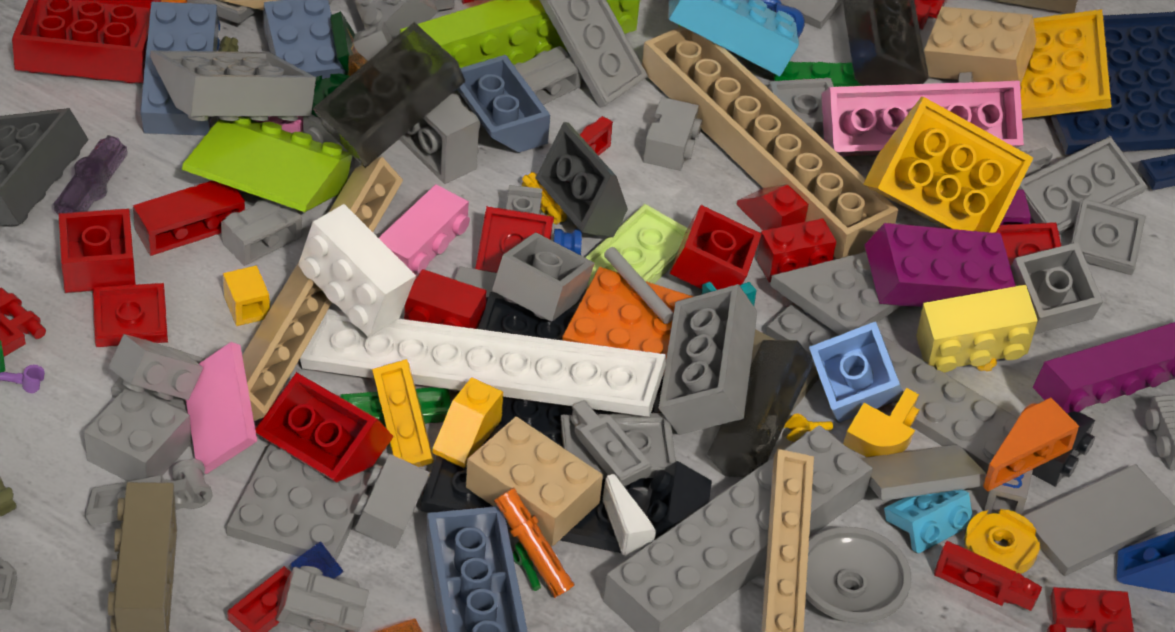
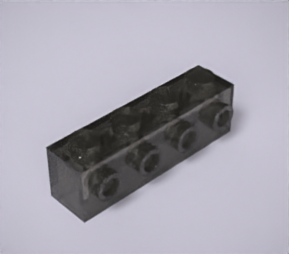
[707,340,814,477]

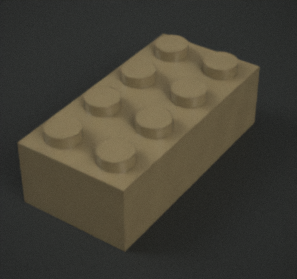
[108,482,177,632]

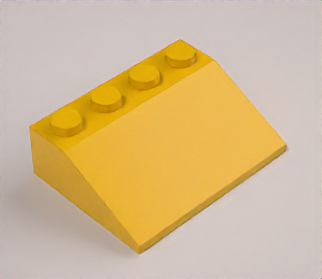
[863,96,1033,233]

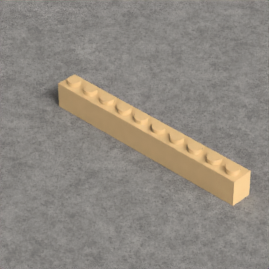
[242,156,403,421]

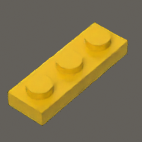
[372,359,434,467]

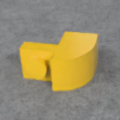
[843,388,920,457]

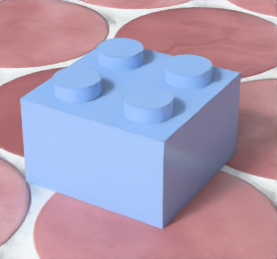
[809,321,903,423]

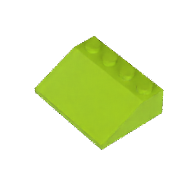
[182,116,353,212]

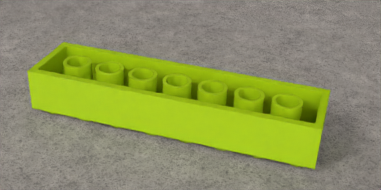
[399,0,640,91]

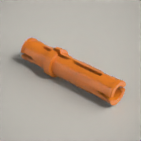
[493,487,575,598]

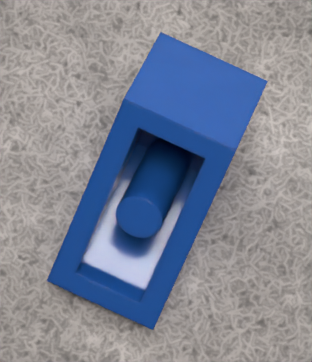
[1117,531,1175,593]

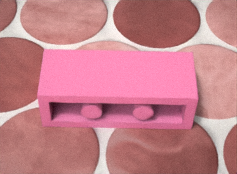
[379,184,470,275]

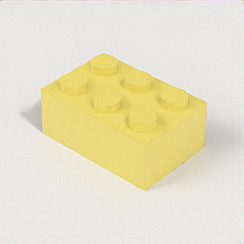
[916,285,1038,373]

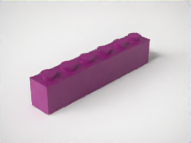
[1033,322,1175,413]

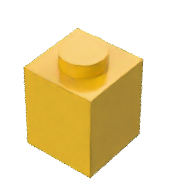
[223,265,270,326]

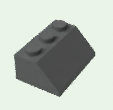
[536,122,628,237]

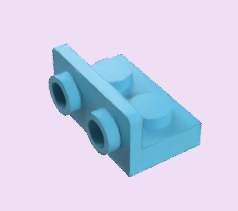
[884,489,973,553]

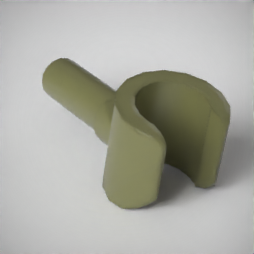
[0,477,17,517]

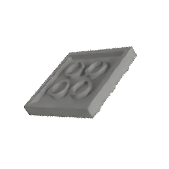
[227,444,372,567]

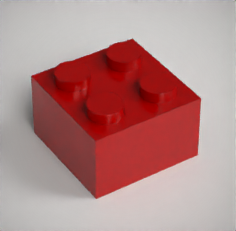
[669,205,762,290]
[59,208,136,293]

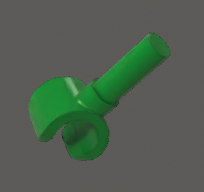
[513,542,541,591]

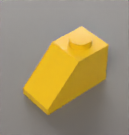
[432,377,503,468]

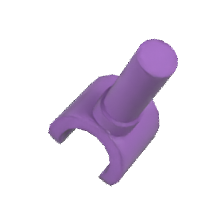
[0,365,45,393]

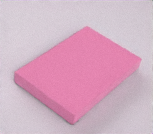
[186,342,257,474]

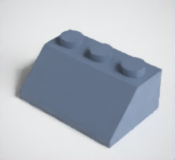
[448,55,550,152]

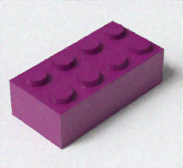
[865,223,1016,307]

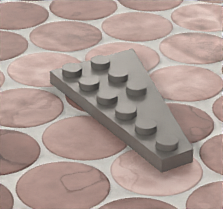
[770,252,902,335]

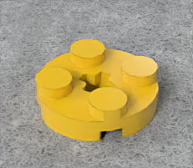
[964,509,1040,574]

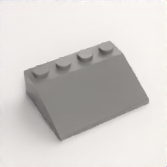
[150,50,316,121]

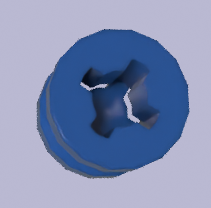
[553,229,582,255]

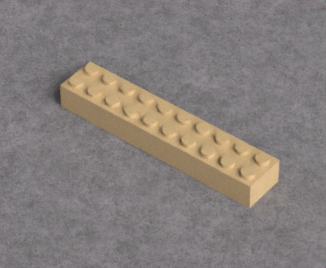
[642,26,899,259]

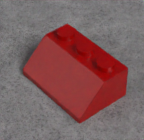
[255,372,394,483]

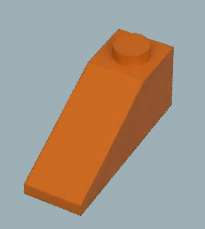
[983,398,1079,492]

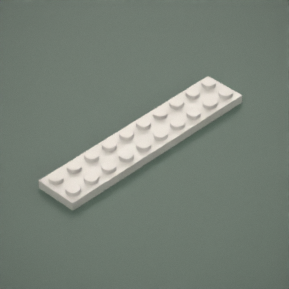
[300,309,666,417]

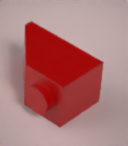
[737,184,809,230]

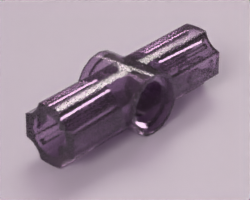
[54,135,127,214]

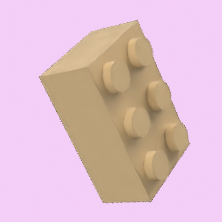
[924,7,1037,85]
[466,417,603,547]

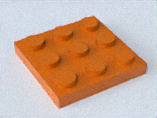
[562,267,694,377]

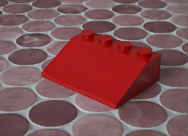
[12,0,162,83]

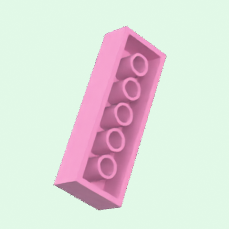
[821,81,1024,156]

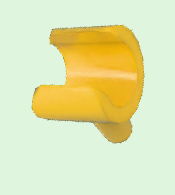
[782,413,833,442]

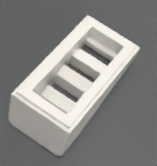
[603,474,656,557]

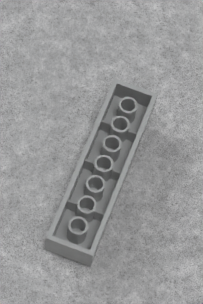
[603,425,873,632]

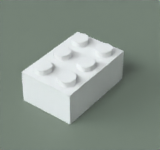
[298,204,416,337]

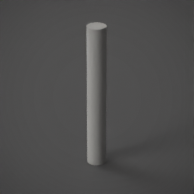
[604,247,674,324]

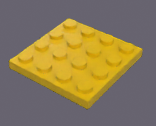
[1020,9,1112,119]

